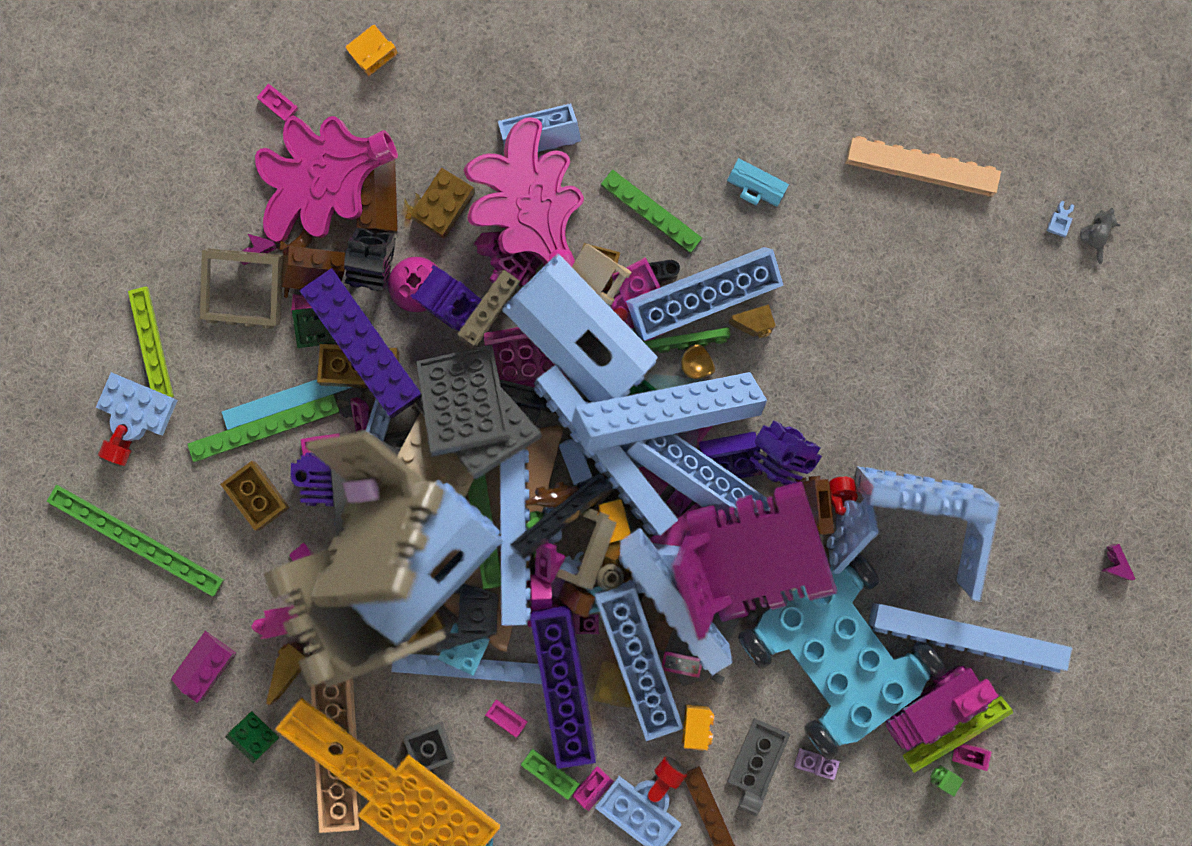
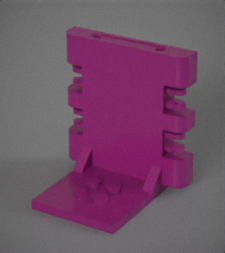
[672,481,837,640]

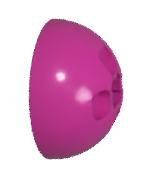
[388,257,438,312]

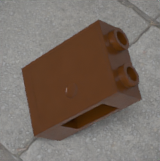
[795,476,834,535]
[641,594,674,652]

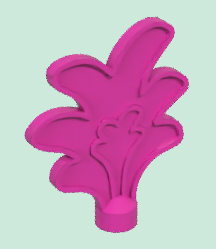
[255,116,398,243]
[464,117,584,267]

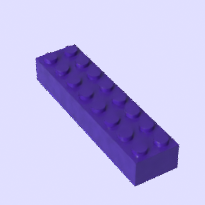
[300,268,422,419]
[530,606,597,769]

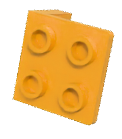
[345,25,398,77]

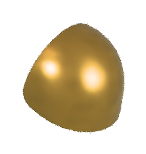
[681,344,715,379]

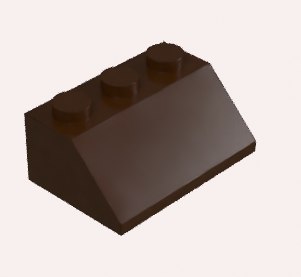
[281,246,345,289]

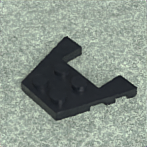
[437,583,498,652]

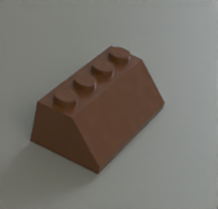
[357,160,398,233]

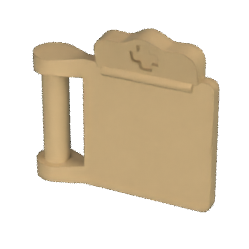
[572,244,631,305]

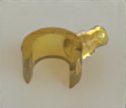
[404,193,421,220]

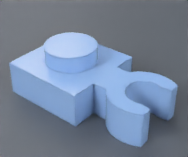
[1046,201,1074,237]
[560,552,584,574]

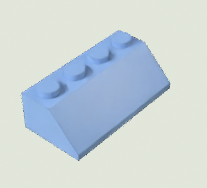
[498,103,581,152]

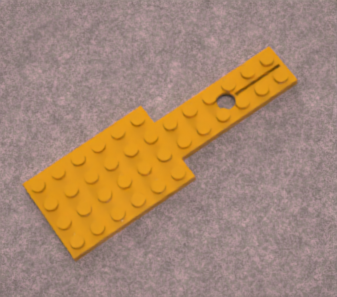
[275,697,500,846]

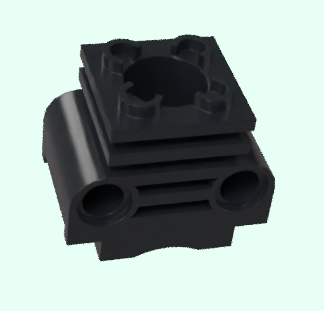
[344,227,396,291]

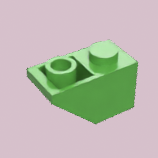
[930,765,964,797]

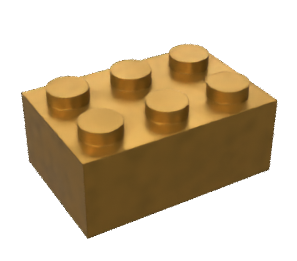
[411,167,475,239]
[220,461,290,531]

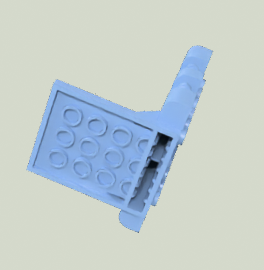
[855,466,999,601]

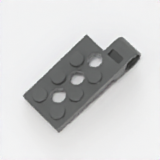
[727,718,791,816]

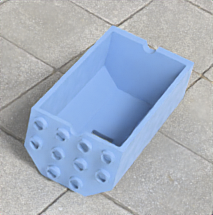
[502,253,658,403]
[351,480,503,645]

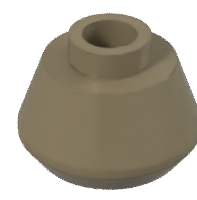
[597,564,623,591]

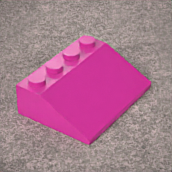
[484,327,570,387]

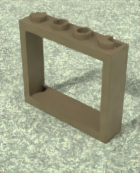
[200,248,283,329]
[458,270,520,349]
[530,508,617,590]

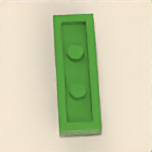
[521,748,580,800]

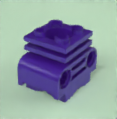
[411,265,482,332]
[749,420,822,486]
[291,452,334,507]

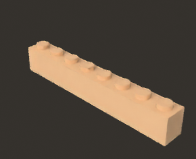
[845,136,1001,197]

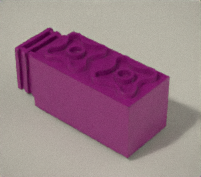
[885,665,992,751]

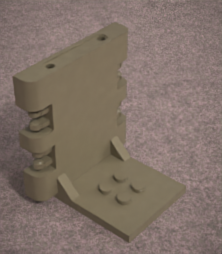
[306,432,445,607]
[263,549,446,688]

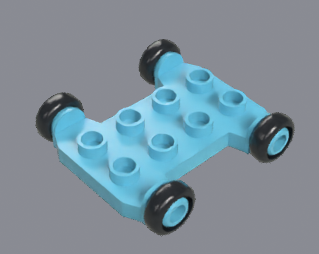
[738,553,946,760]

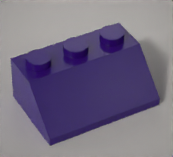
[699,431,762,479]

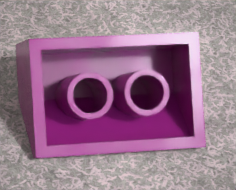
[171,631,237,703]

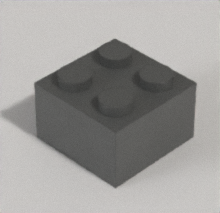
[403,722,455,770]

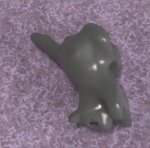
[1080,208,1121,264]

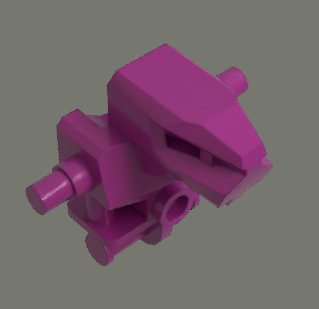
[473,232,542,288]

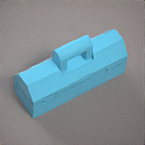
[727,158,789,207]

